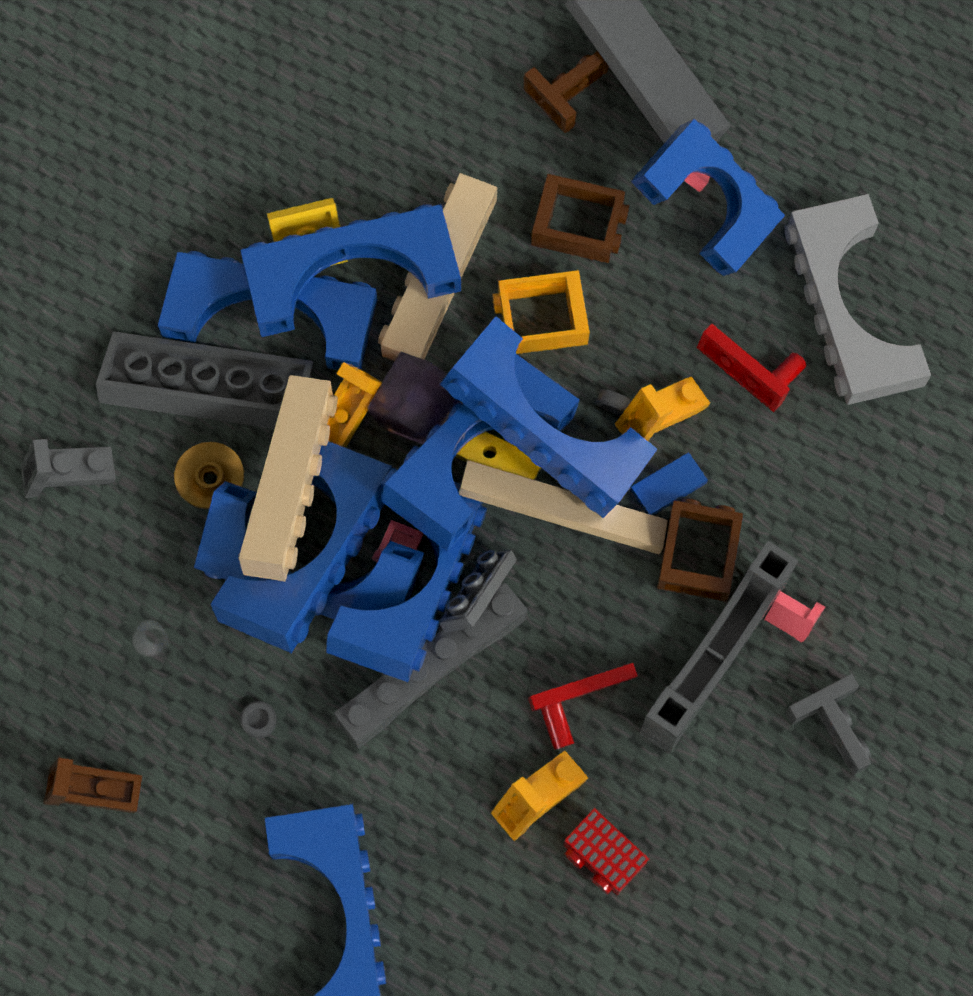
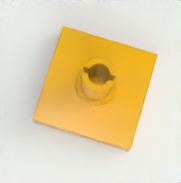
[267,198,348,266]

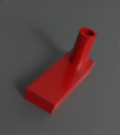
[697,324,806,412]
[528,663,638,750]

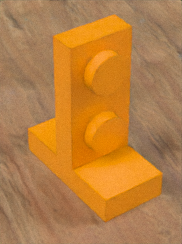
[327,362,391,448]
[615,376,710,441]
[491,751,588,841]

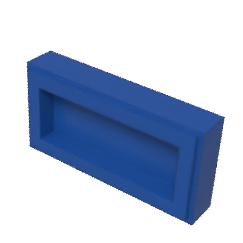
[630,452,708,515]

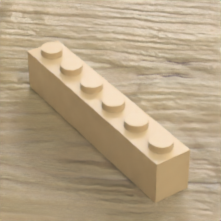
[378,173,497,371]
[239,375,338,582]

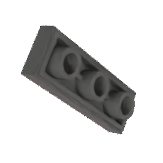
[439,550,517,633]

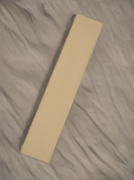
[459,460,668,554]

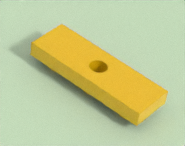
[455,431,541,480]

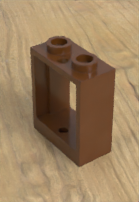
[531,174,630,263]
[657,499,743,602]

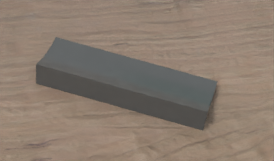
[565,0,731,143]
[96,331,314,429]

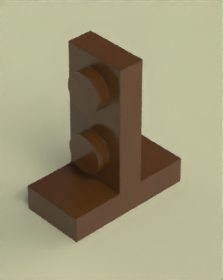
[523,51,608,133]
[43,758,142,813]

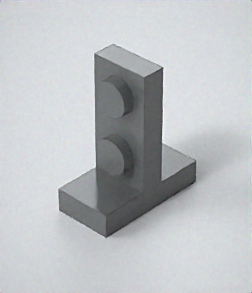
[21,439,116,498]
[785,674,871,776]

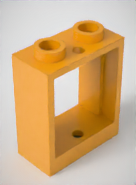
[492,270,590,354]

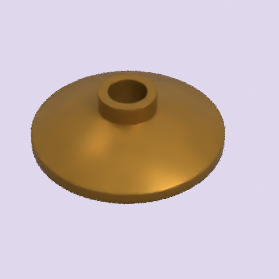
[174,442,244,509]

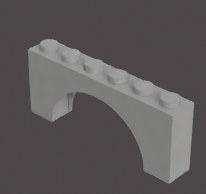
[784,194,931,405]

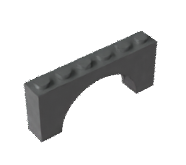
[639,540,799,754]

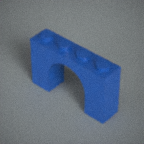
[631,119,785,276]

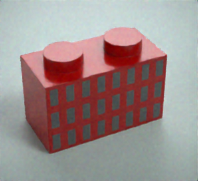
[563,808,649,896]

